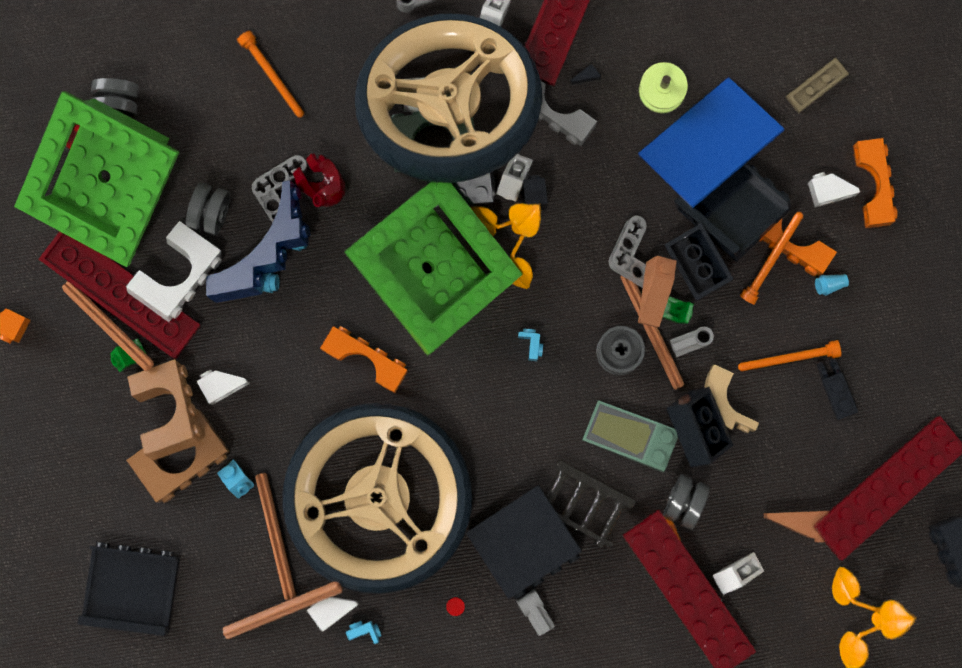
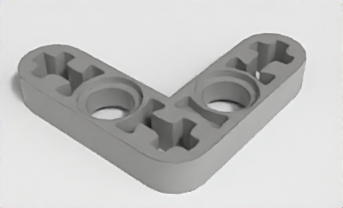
[252,155,307,223]
[608,216,647,288]

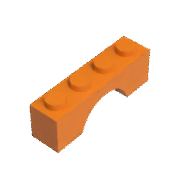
[853,138,897,228]
[759,219,837,276]
[0,308,31,344]
[320,326,408,393]

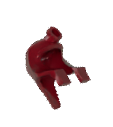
[292,153,346,207]

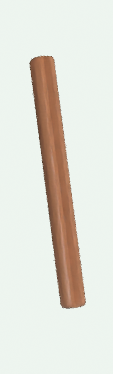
[621,275,684,390]
[62,281,154,371]
[255,473,296,600]
[223,582,342,639]

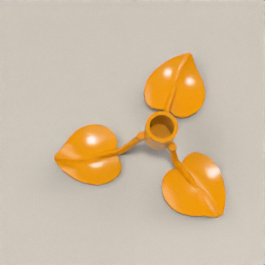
[471,203,540,289]
[832,567,915,668]

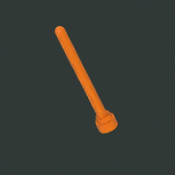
[237,30,304,118]
[740,212,803,305]
[738,340,841,371]

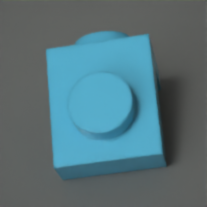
[518,329,543,361]
[217,459,254,498]
[346,621,381,644]

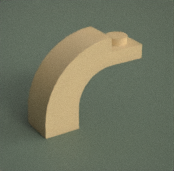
[704,364,759,433]

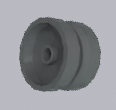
[91,78,139,118]
[186,182,231,236]
[596,326,645,375]
[663,474,710,530]

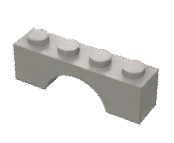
[539,81,597,146]

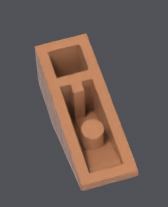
[638,256,676,328]
[764,511,829,542]

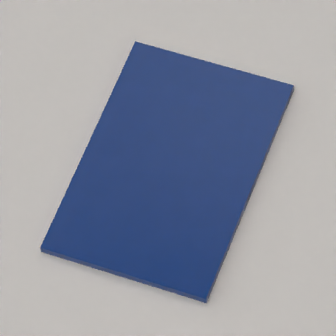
[638,77,784,208]

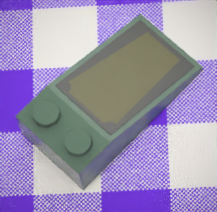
[582,400,678,472]

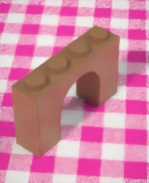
[128,359,202,461]
[127,409,230,503]

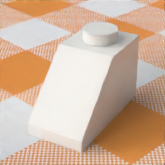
[480,0,511,27]
[496,154,533,201]
[808,172,860,207]
[197,370,250,405]
[713,552,764,594]
[307,597,359,632]

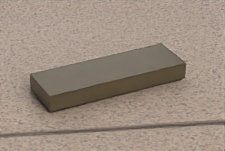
[786,58,849,113]

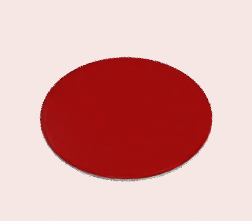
[446,597,465,616]

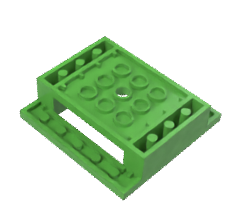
[14,91,179,267]
[345,182,523,355]

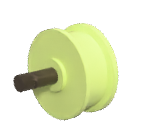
[639,62,688,113]

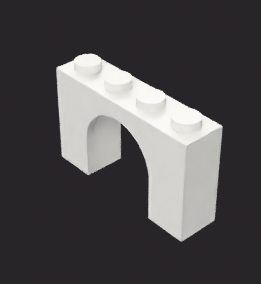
[126,221,222,322]

